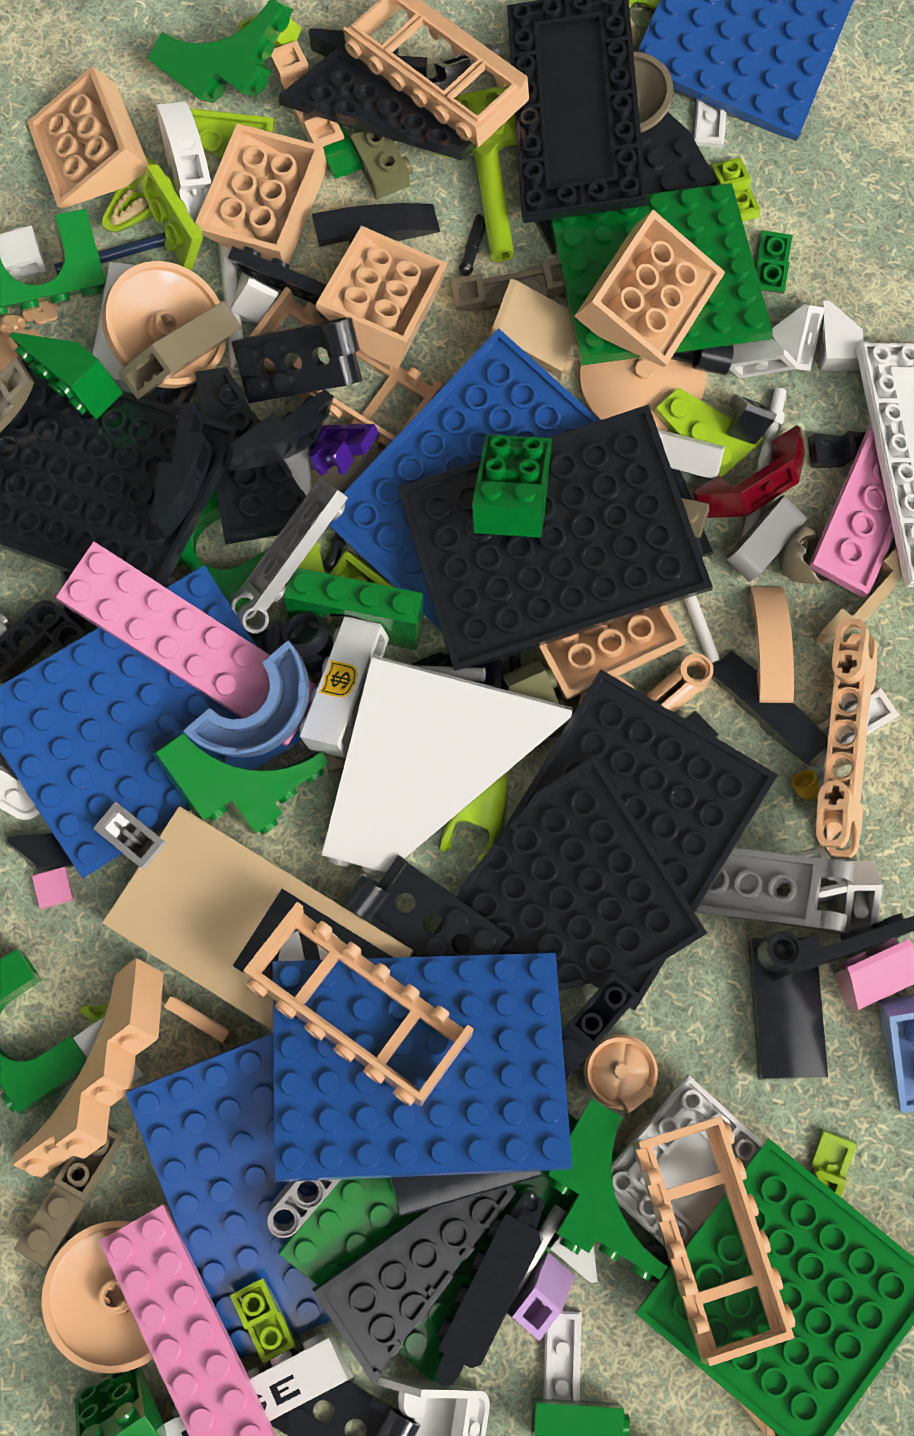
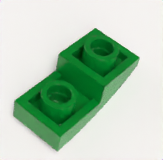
[323,123,363,179]
[756,230,793,294]

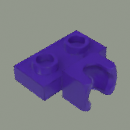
[309,424,379,476]

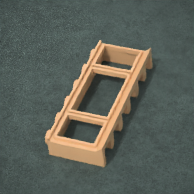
[343,0,529,147]
[249,287,442,449]
[243,902,474,1107]
[632,1116,795,1366]

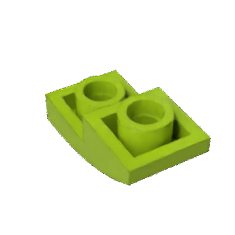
[711,157,760,222]
[230,1278,297,1363]

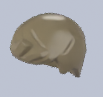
[782,525,829,584]

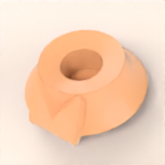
[584,1035,658,1113]

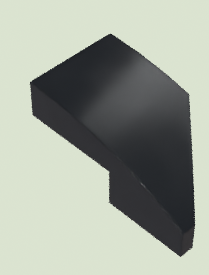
[808,431,866,468]
[5,833,73,869]

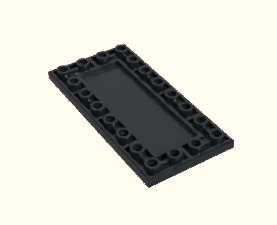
[507,0,648,223]

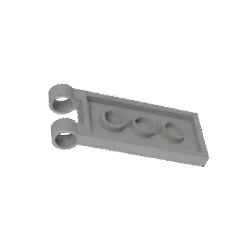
[228,478,348,633]
[695,848,855,934]

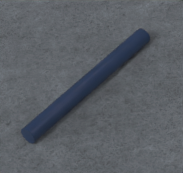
[54,232,166,275]

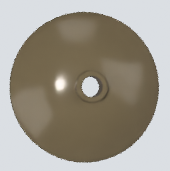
[633,51,673,132]

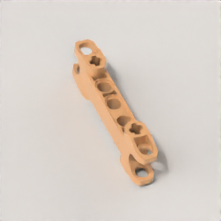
[816,619,877,859]

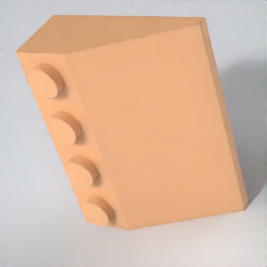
[27,65,149,209]
[195,123,328,264]
[574,210,725,367]
[315,226,448,369]
[532,605,686,700]

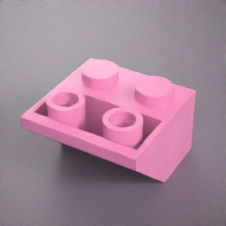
[833,938,914,1012]

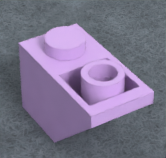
[507,1252,575,1341]

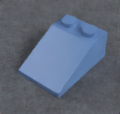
[878,995,914,1113]

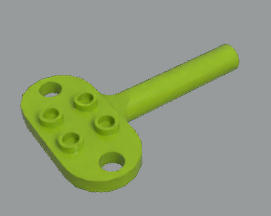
[434,85,517,263]

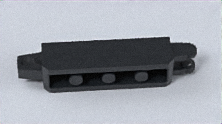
[435,1191,545,1388]

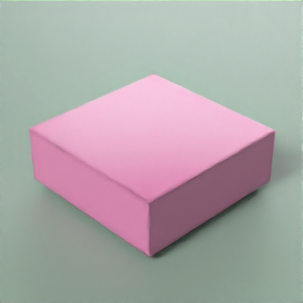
[32,867,75,909]

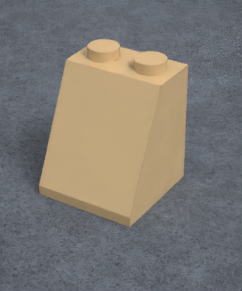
[490,279,577,383]

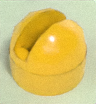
[791,770,821,800]

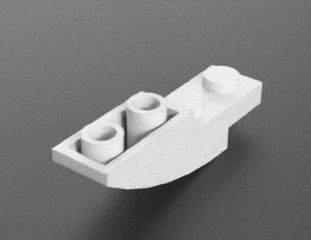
[156,102,211,223]

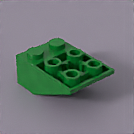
[9,332,123,420]
[472,435,552,537]
[74,1367,166,1436]

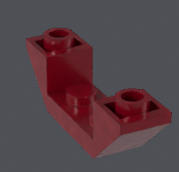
[693,425,805,518]

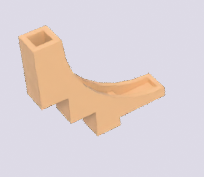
[12,958,164,1178]

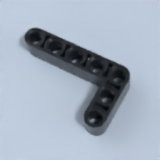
[0,600,87,683]

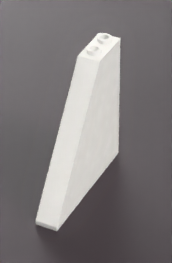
[322,655,573,875]

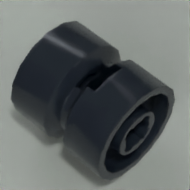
[282,611,334,673]

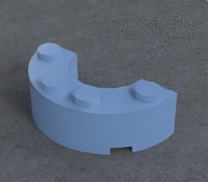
[183,641,309,757]

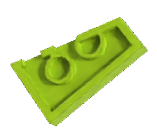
[190,108,275,160]
[141,164,203,271]
[653,388,764,477]

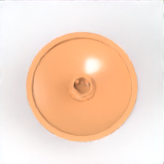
[102,261,227,388]
[580,357,706,433]
[42,1221,154,1373]

